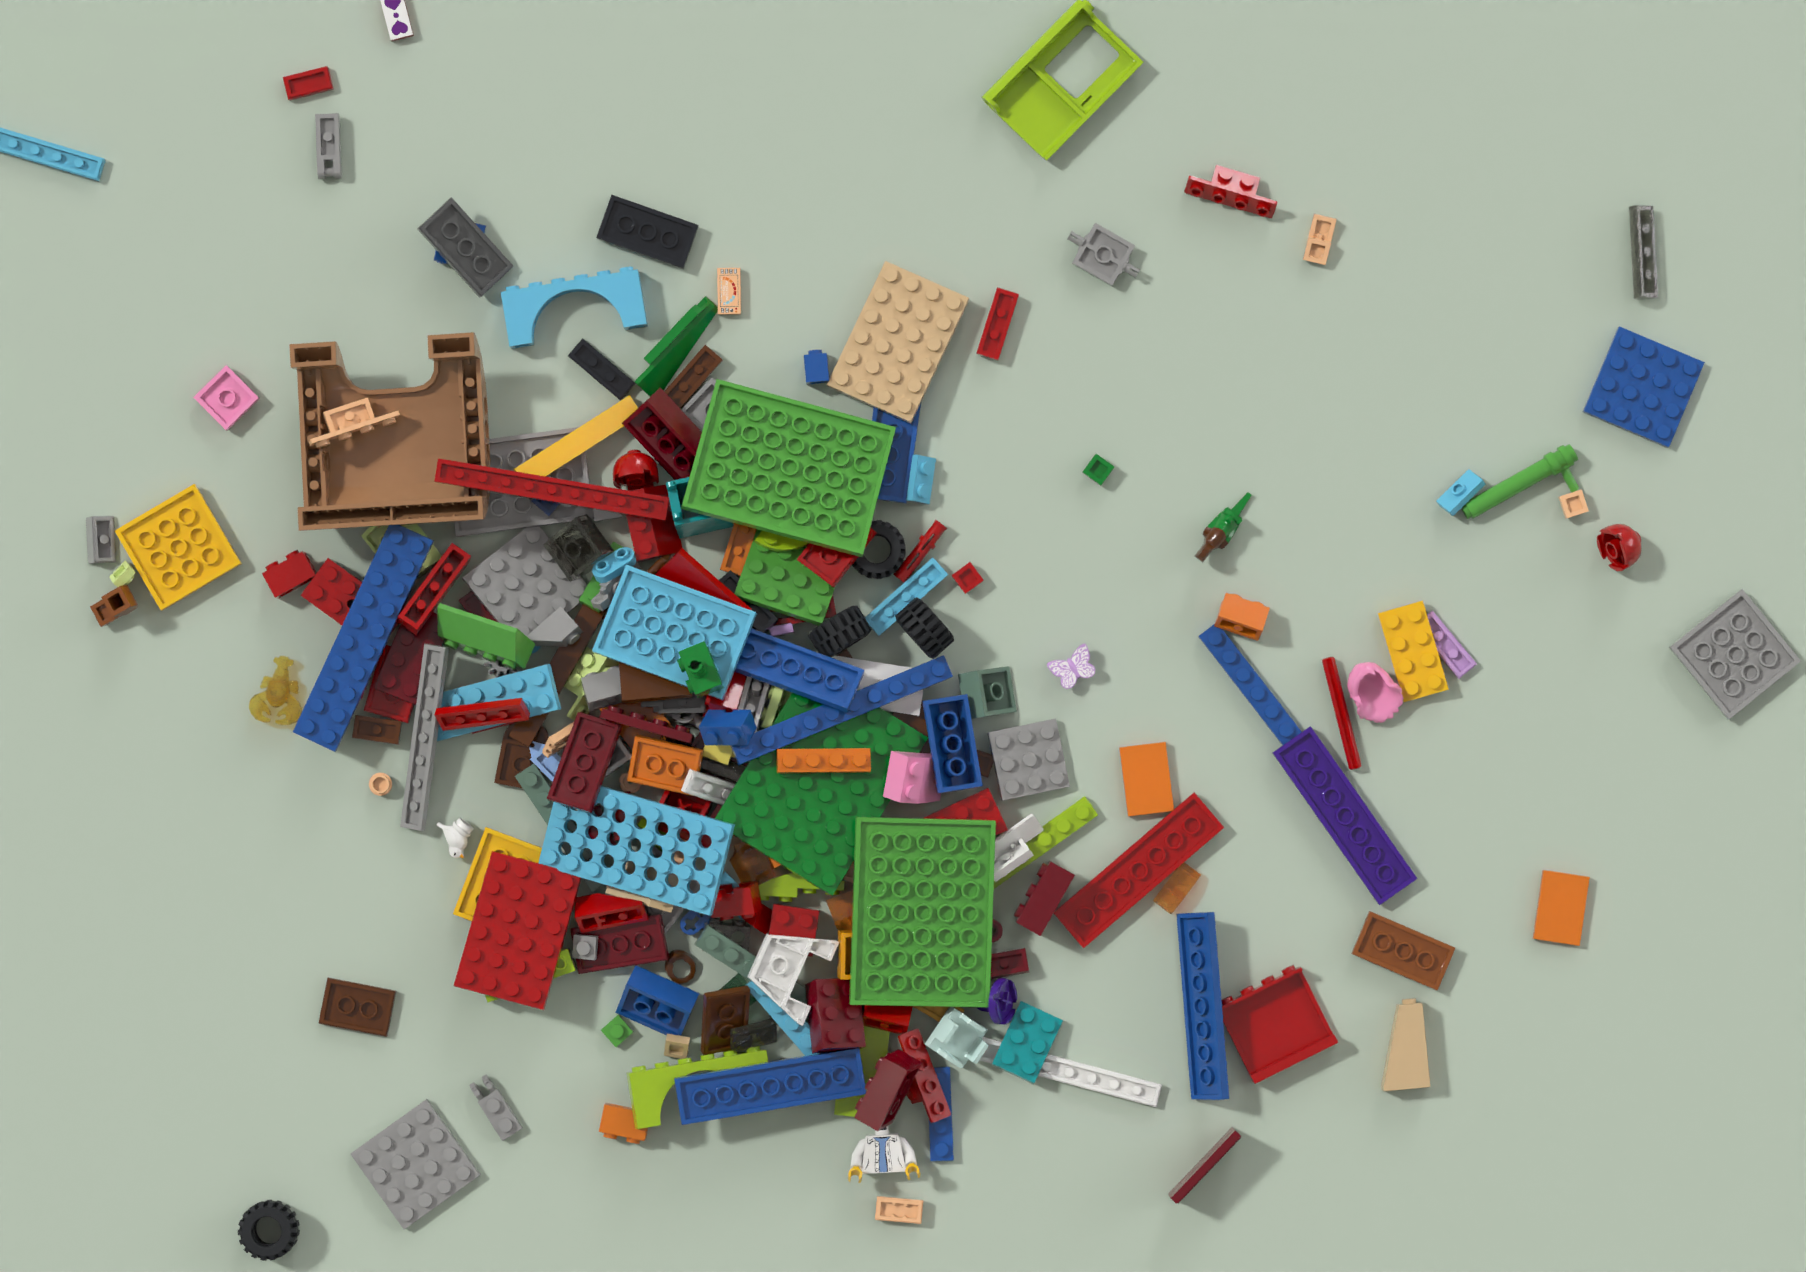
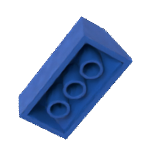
[922,694,983,793]

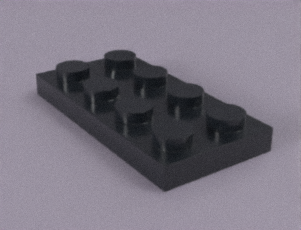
[596,194,699,269]

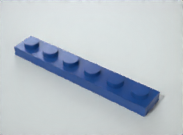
[1198,624,1302,745]

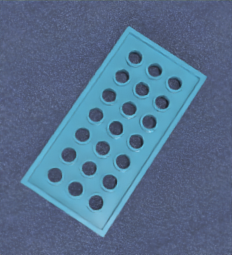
[539,786,735,916]

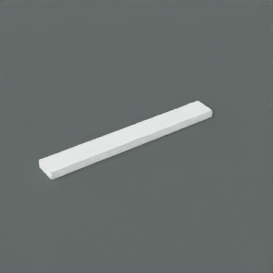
[980,1037,1162,1107]

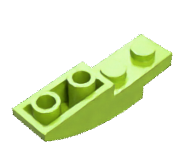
[759,873,845,902]

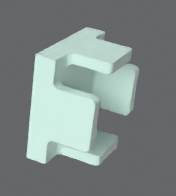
[925,1007,989,1068]

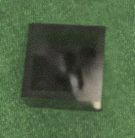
[543,514,614,582]

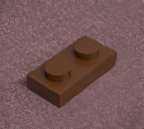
[352,715,402,745]

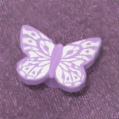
[1047,644,1096,689]

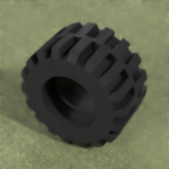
[852,520,906,579]
[895,597,954,659]
[808,605,872,658]
[238,1200,300,1261]

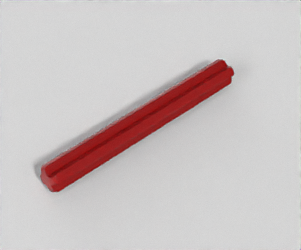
[1322,657,1361,770]

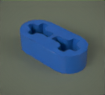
[680,910,712,935]

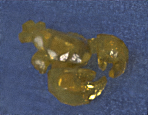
[249,656,302,725]

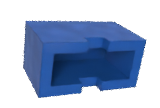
[699,710,757,745]

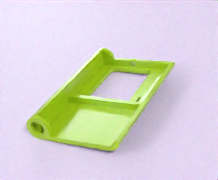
[981,0,1144,161]

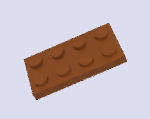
[1351,911,1455,991]

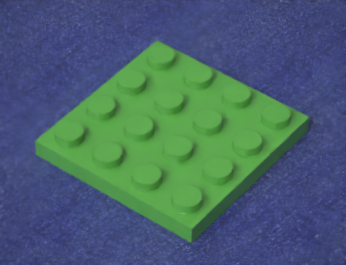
[734,529,835,626]

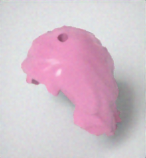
[1347,662,1404,723]

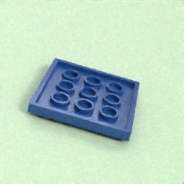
[1583,326,1705,448]

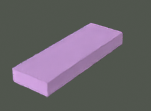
[1427,611,1477,679]

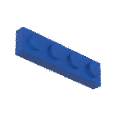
[929,1067,954,1161]

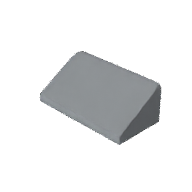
[86,516,116,564]

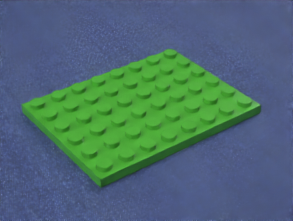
[681,379,896,557]
[849,817,996,1007]

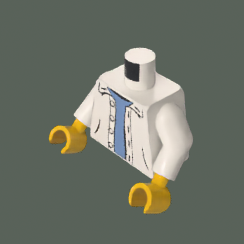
[848,1125,921,1183]

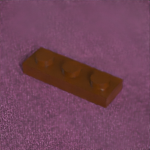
[664,345,723,409]

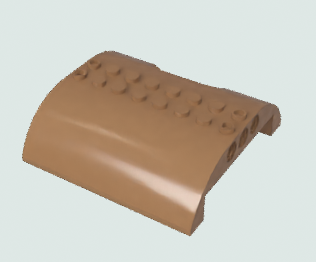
[289,332,490,531]

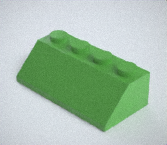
[437,603,535,669]

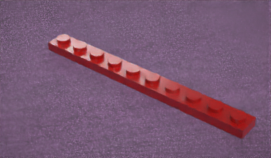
[434,458,669,521]

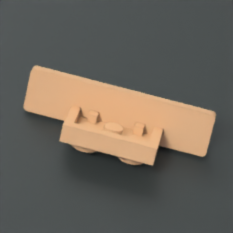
[309,398,400,448]

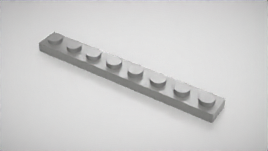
[400,644,449,831]

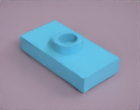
[1436,469,1486,516]

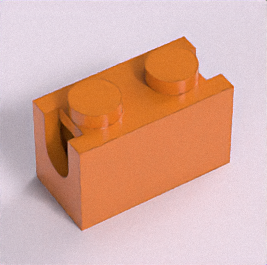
[1214,593,1270,641]
[599,1103,648,1144]

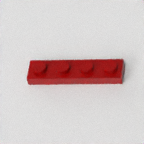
[434,698,530,731]

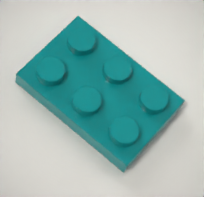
[992,1001,1063,1084]

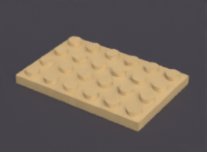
[827,261,969,424]

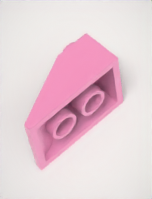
[883,751,941,804]

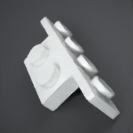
[994,814,1044,882]

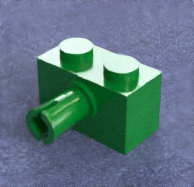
[677,641,724,698]

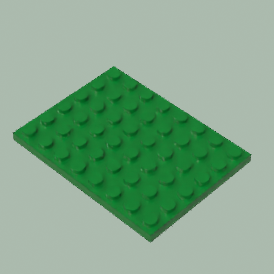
[715,693,928,896]

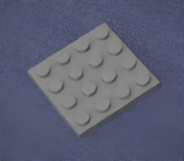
[462,526,587,636]
[1669,589,1801,720]
[351,1099,481,1229]

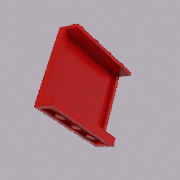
[1221,965,1338,1084]

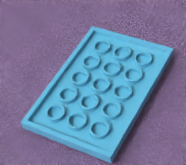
[592,565,757,700]

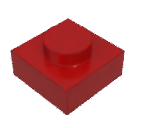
[951,562,984,594]

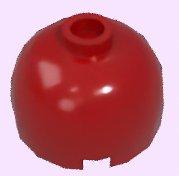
[613,450,659,491]
[1597,524,1642,571]

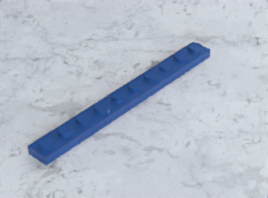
[730,655,953,765]

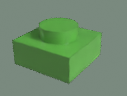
[601,1014,634,1047]

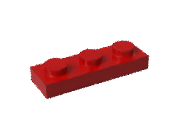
[976,287,1019,361]

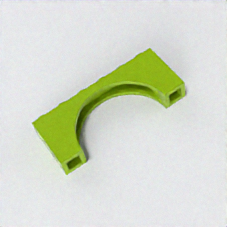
[626,1046,768,1129]

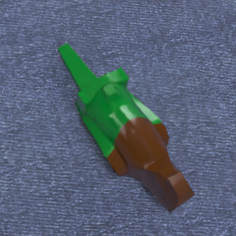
[1194,492,1252,563]

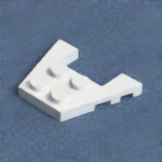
[747,934,839,1026]

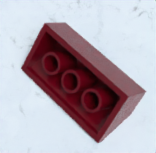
[622,387,702,480]

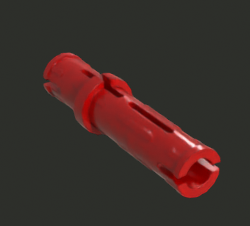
[893,520,947,583]

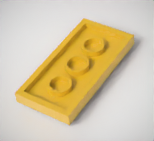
[1378,601,1449,702]

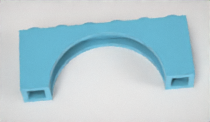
[501,267,648,349]

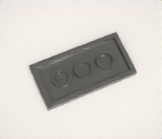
[417,197,513,298]

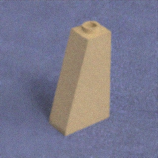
[1381,998,1430,1091]

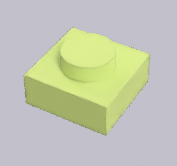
[109,560,136,587]

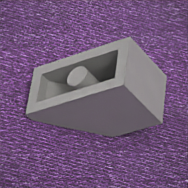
[527,606,583,647]

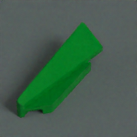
[634,296,718,397]

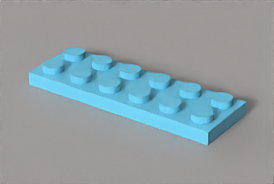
[437,664,561,742]

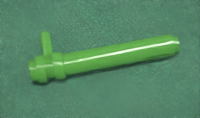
[1461,444,1579,519]

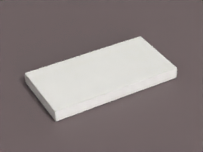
[834,656,924,716]

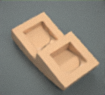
[1303,213,1337,265]

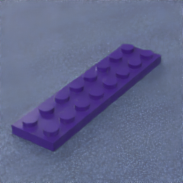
[1272,726,1417,905]

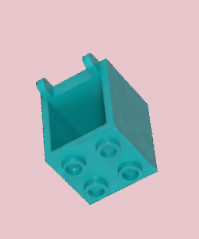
[666,477,733,539]

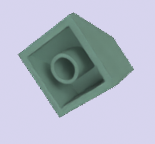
[958,666,1017,719]

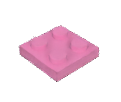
[193,365,260,431]

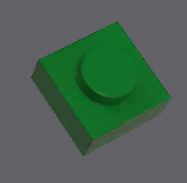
[1082,454,1114,486]

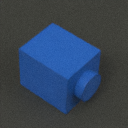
[804,350,829,385]

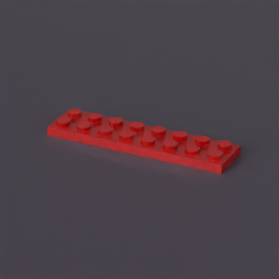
[1053,792,1224,948]

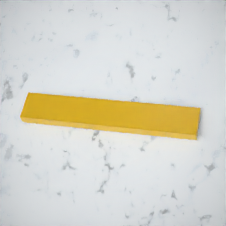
[513,395,638,476]

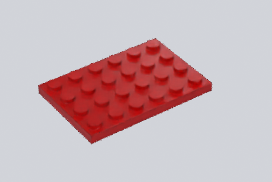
[453,851,581,1011]

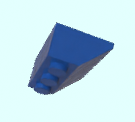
[615,965,699,1036]

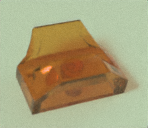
[729,841,776,885]

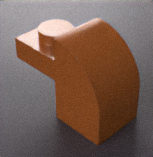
[90,585,138,627]

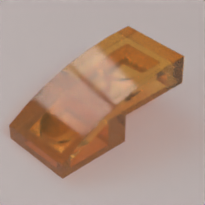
[1153,862,1201,914]

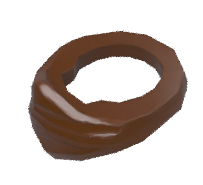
[665,949,696,984]

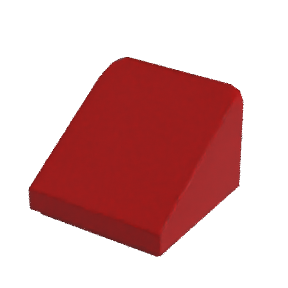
[744,904,772,935]

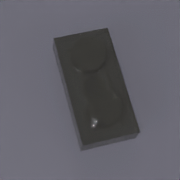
[730,1018,777,1053]

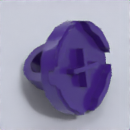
[976,978,1017,1025]

